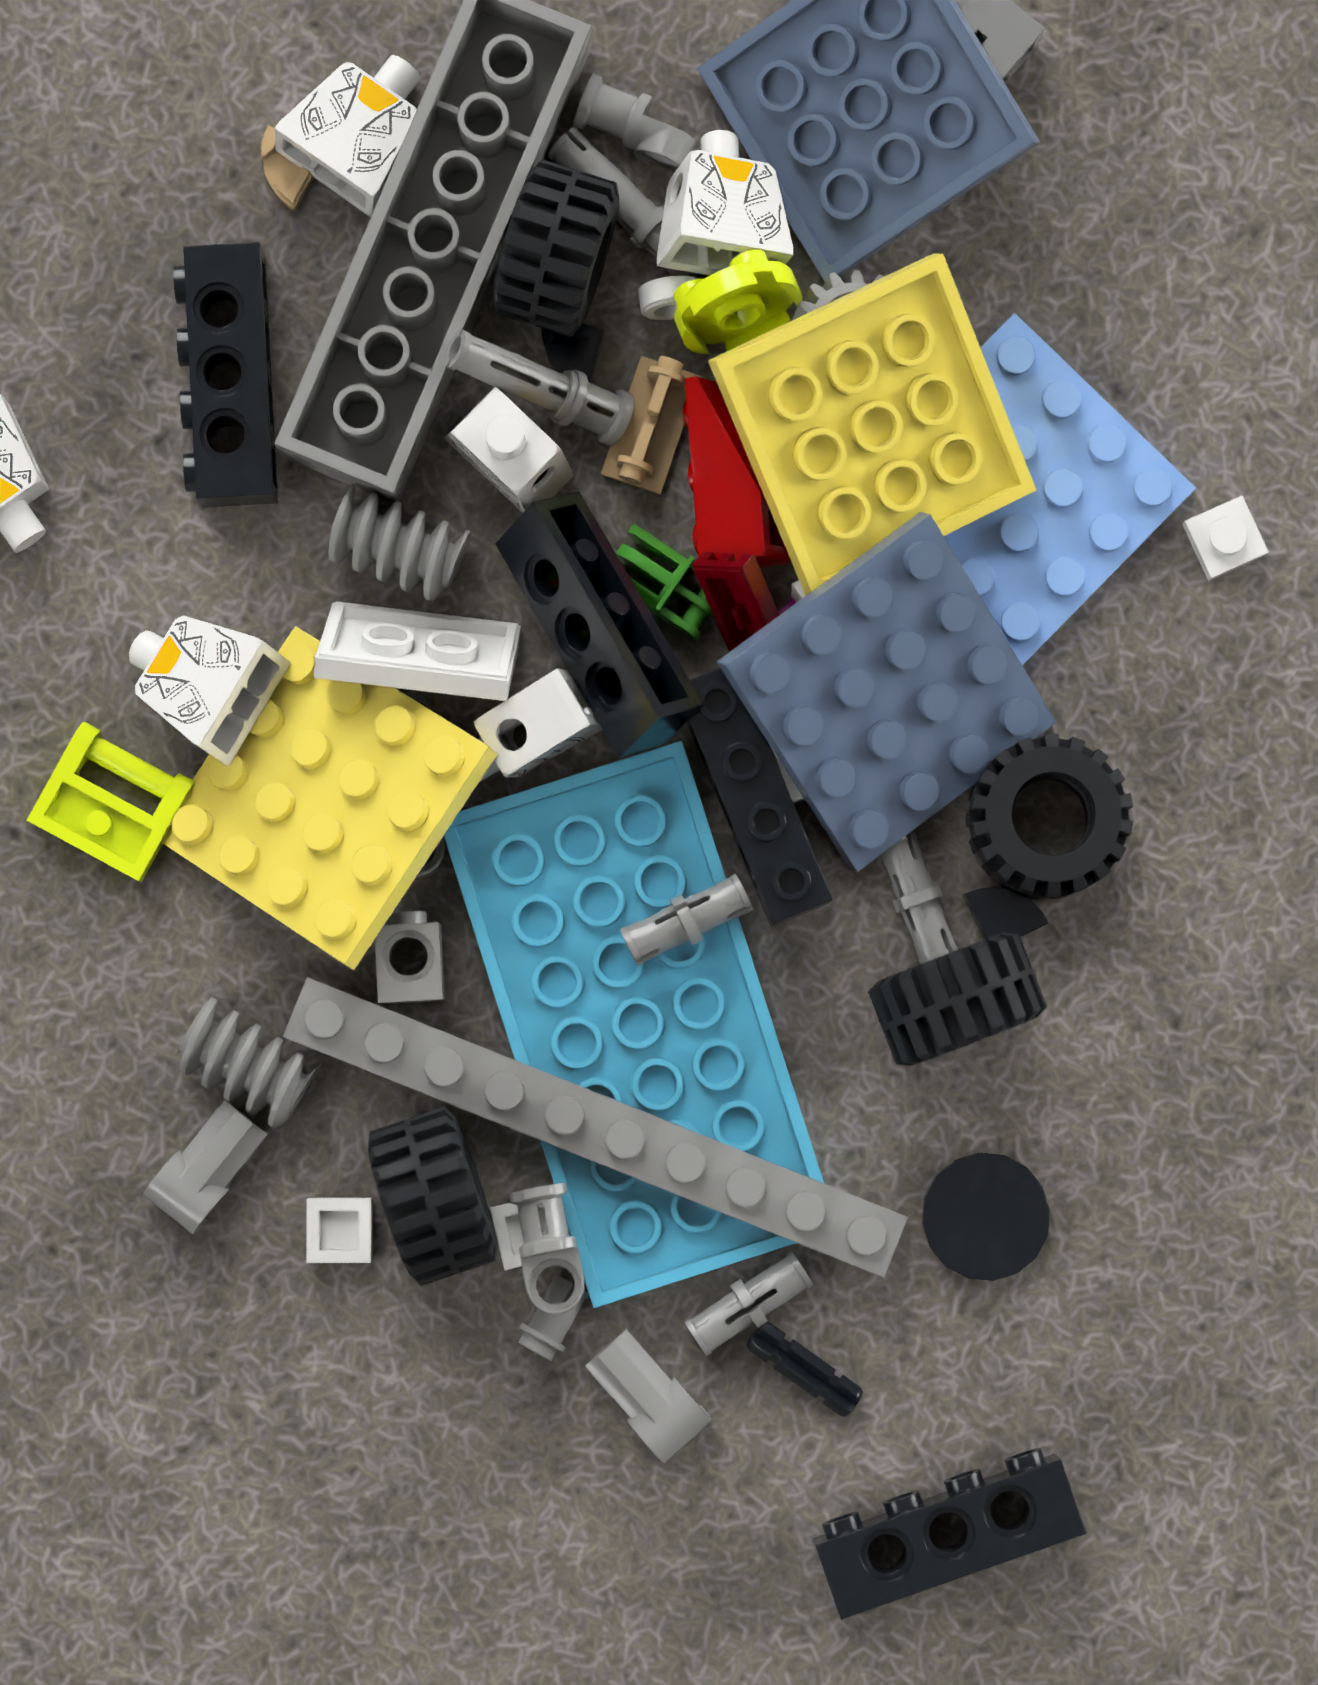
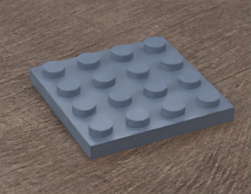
[697,0,1040,282]
[717,512,1056,872]

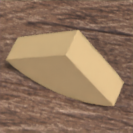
[261,125,314,211]

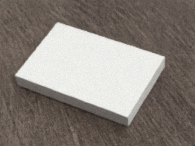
[314,601,521,701]

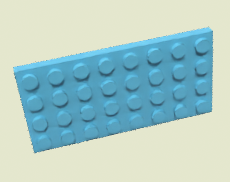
[444,741,824,1308]

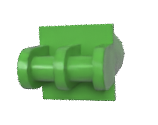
[616,522,713,641]

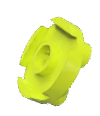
[673,249,802,354]

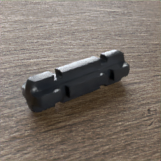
[746,1321,863,1417]

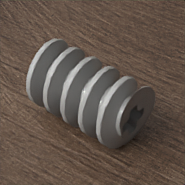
[328,484,472,602]
[177,997,321,1129]

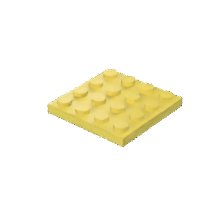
[708,253,1036,596]
[161,626,497,970]

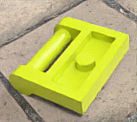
[27,722,195,883]

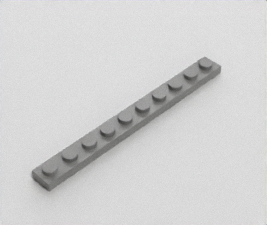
[283,977,908,1277]

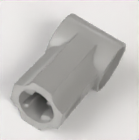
[143,1100,269,1235]
[585,1328,713,1463]

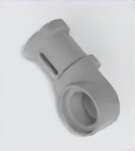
[573,73,697,175]
[509,1183,585,1314]

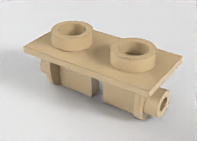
[601,356,701,495]

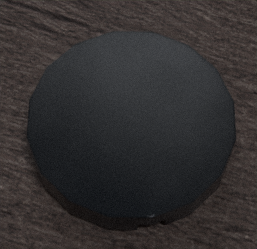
[921,1152,1050,1281]

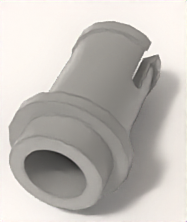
[518,1274,589,1361]

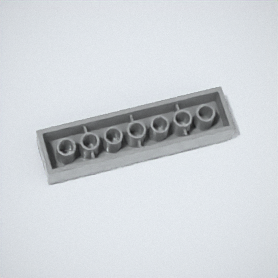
[274,0,592,503]

